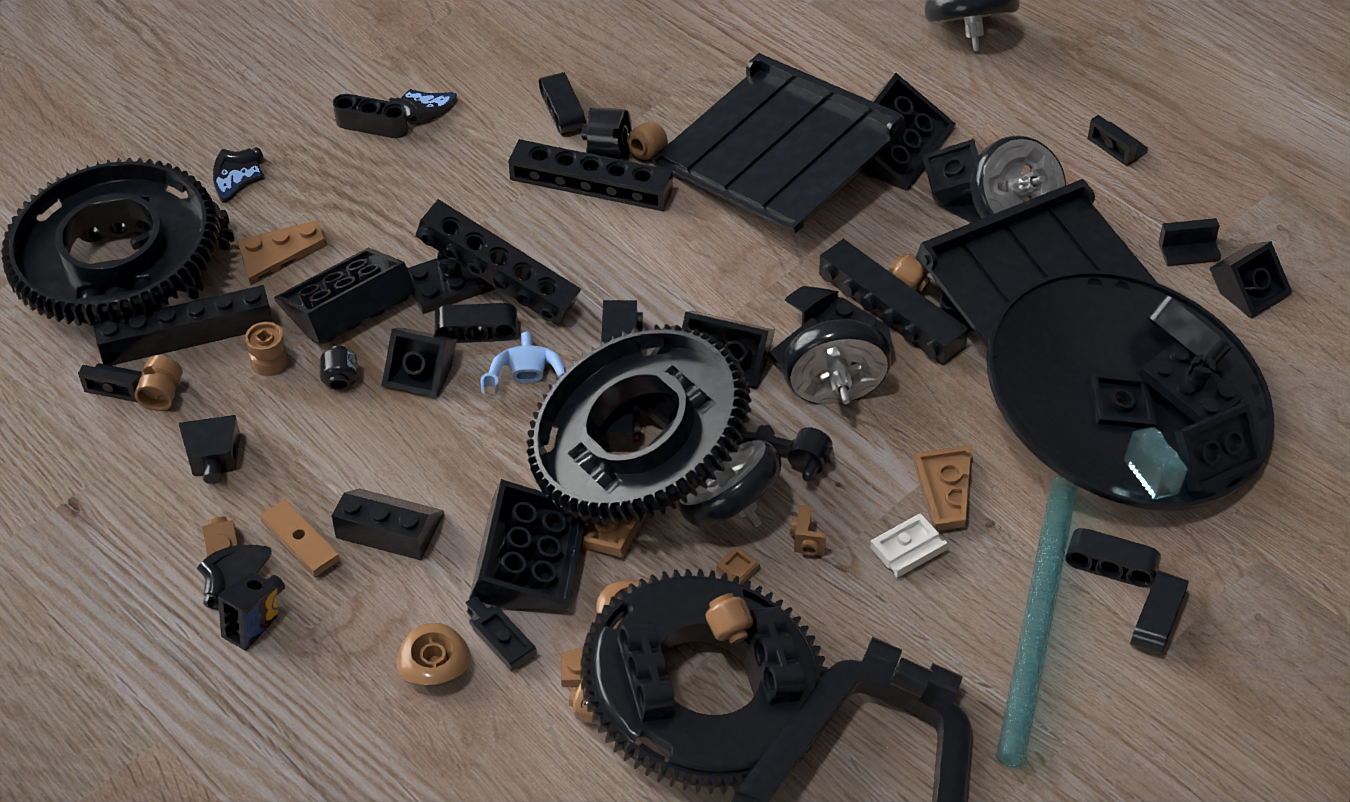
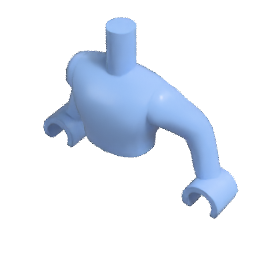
[480,332,565,394]

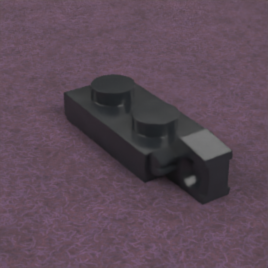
[465,595,537,671]

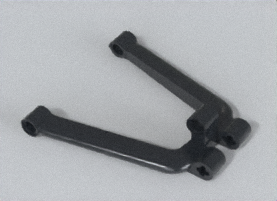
[731,637,972,802]

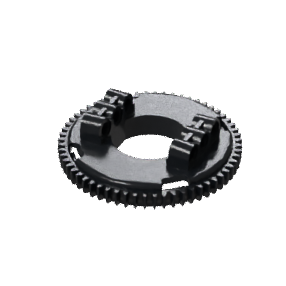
[1,157,220,326]
[526,324,752,525]
[580,569,828,795]

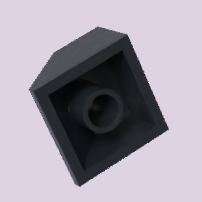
[1209,241,1292,317]
[381,328,457,398]

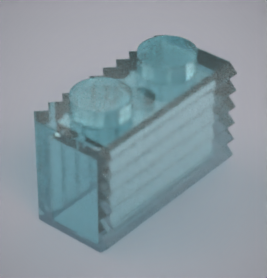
[1124,427,1188,499]

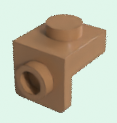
[790,505,827,556]
[202,516,238,557]

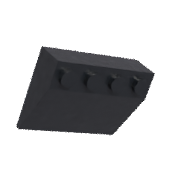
[860,73,956,191]
[274,247,416,343]
[469,479,585,609]

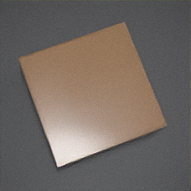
[716,546,760,585]

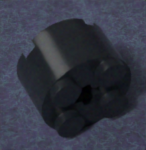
[582,108,632,161]

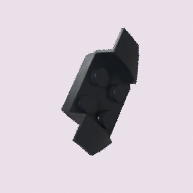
[922,139,982,223]
[785,286,892,363]

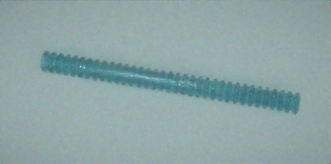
[995,476,1078,767]

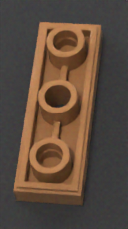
[260,499,340,577]

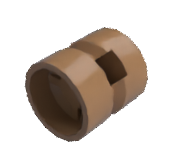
[245,322,288,376]
[134,355,183,411]

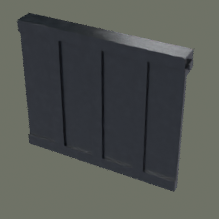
[652,53,907,234]
[915,179,1158,347]

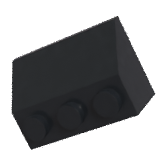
[682,311,775,387]
[331,488,444,561]

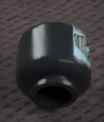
[320,346,358,391]

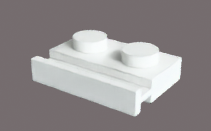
[870,513,947,578]

